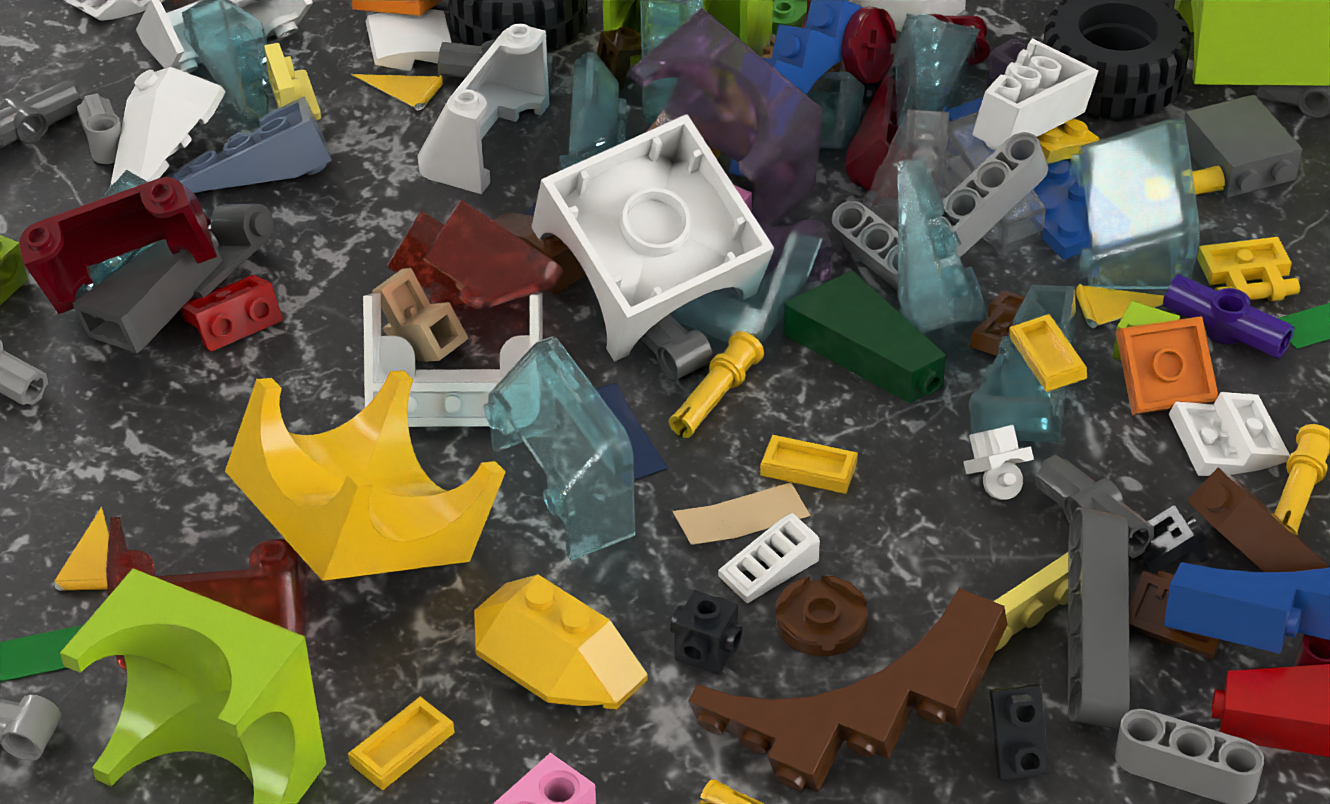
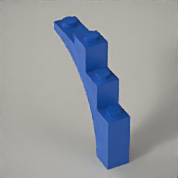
[729,0,892,182]
[1164,562,1330,654]

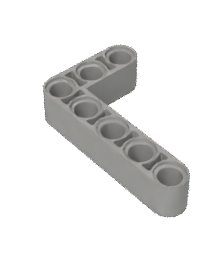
[832,132,1048,296]

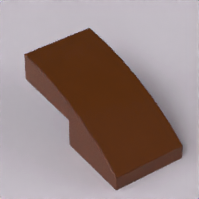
[969,290,1042,360]

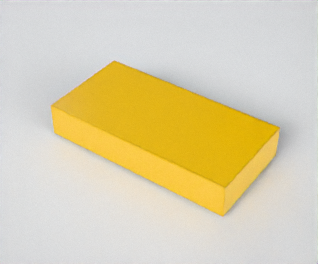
[1009,314,1087,392]
[760,435,858,494]
[348,696,455,791]

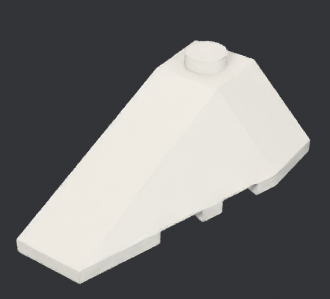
[109,67,226,196]

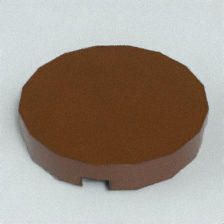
[775,575,868,657]

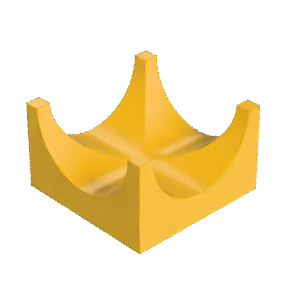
[225,370,506,581]

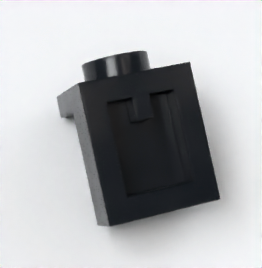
[1141,505,1209,574]

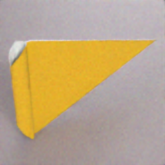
[351,74,443,111]
[1075,284,1164,328]
[54,507,120,591]

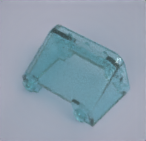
[1070,119,1199,289]

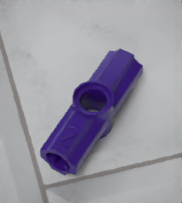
[1163,274,1295,359]

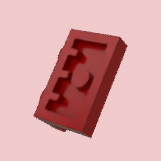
[180,275,283,351]

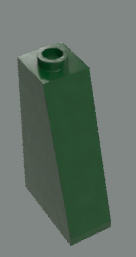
[784,270,946,403]

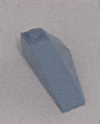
[167,96,332,193]

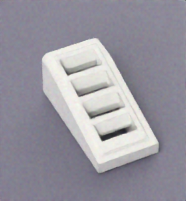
[718,513,820,604]

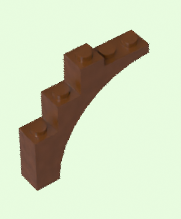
[688,588,1007,792]

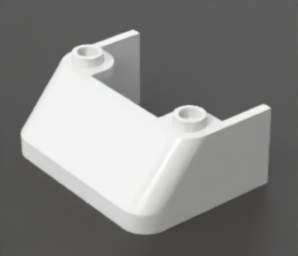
[136,0,313,74]
[363,293,543,427]

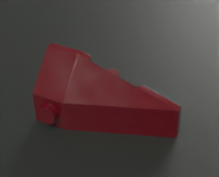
[845,74,935,199]

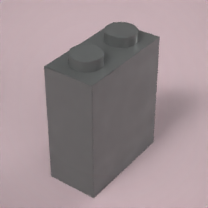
[1181,94,1303,198]

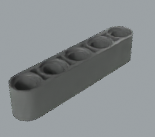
[1068,507,1130,730]

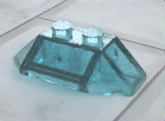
[568,52,627,167]

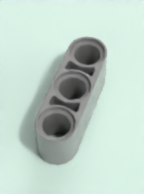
[1115,709,1264,804]

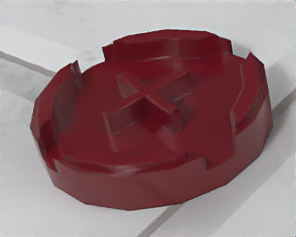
[842,6,897,84]

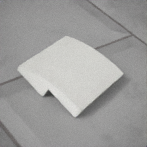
[366,9,452,71]
[1169,392,1290,476]

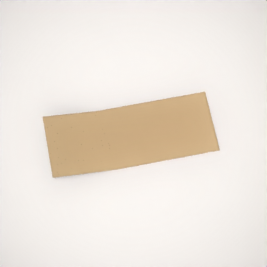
[673,482,811,545]

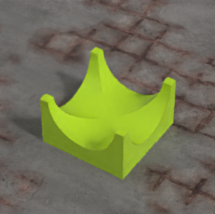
[60,568,326,804]

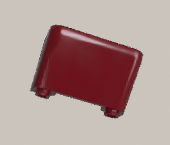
[19,177,217,314]

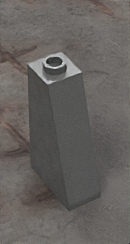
[72,230,223,353]

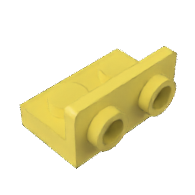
[264,43,321,120]

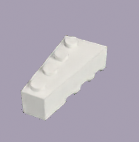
[972,38,1098,151]

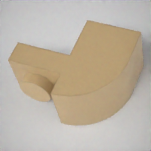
[372,268,469,362]

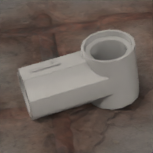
[77,93,121,164]
[0,340,48,406]
[0,695,62,761]

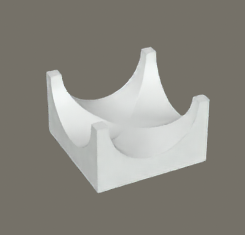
[531,114,774,362]

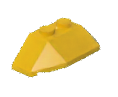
[474,574,648,710]

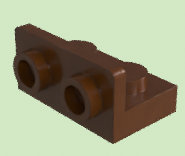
[1129,571,1221,660]

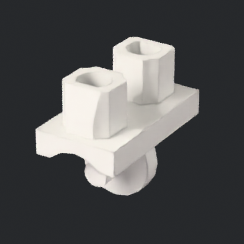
[963,425,1034,500]

